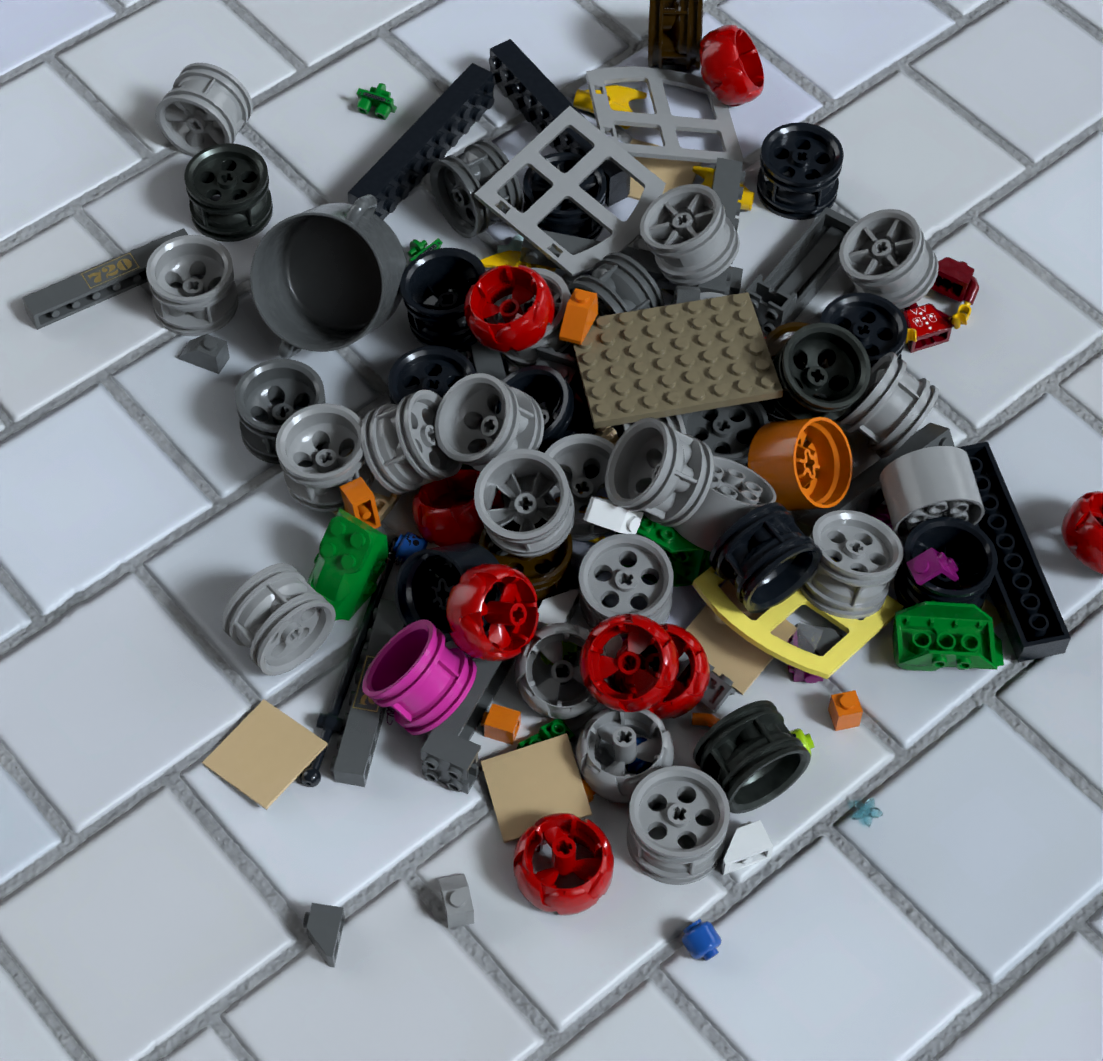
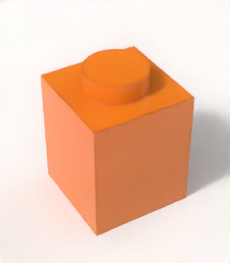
[828,690,863,731]
[481,703,521,745]

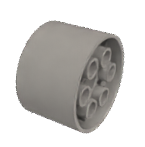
[879,446,985,542]
[673,456,776,552]

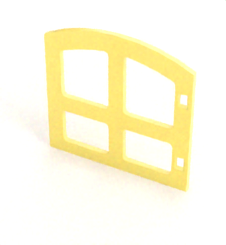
[692,558,904,679]

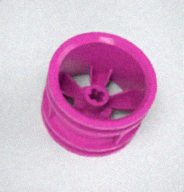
[362,620,477,735]

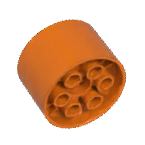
[748,417,853,511]

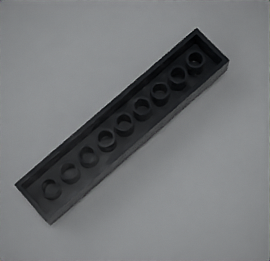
[489,39,631,207]
[348,63,495,220]
[957,442,1071,663]

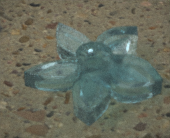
[852,798,883,827]

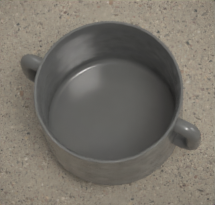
[250,195,407,359]

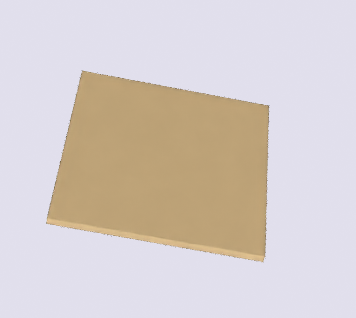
[628,138,702,200]
[686,580,798,695]
[202,699,328,810]
[480,733,592,843]

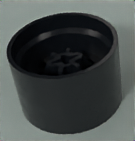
[394,542,502,643]

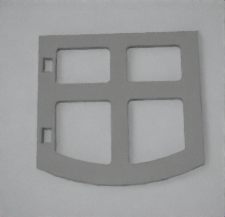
[586,66,744,164]
[474,106,666,277]

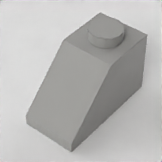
[438,874,474,928]

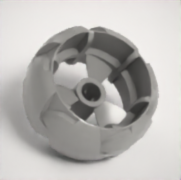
[514,623,610,719]
[576,708,674,803]

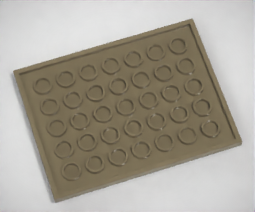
[571,292,783,429]

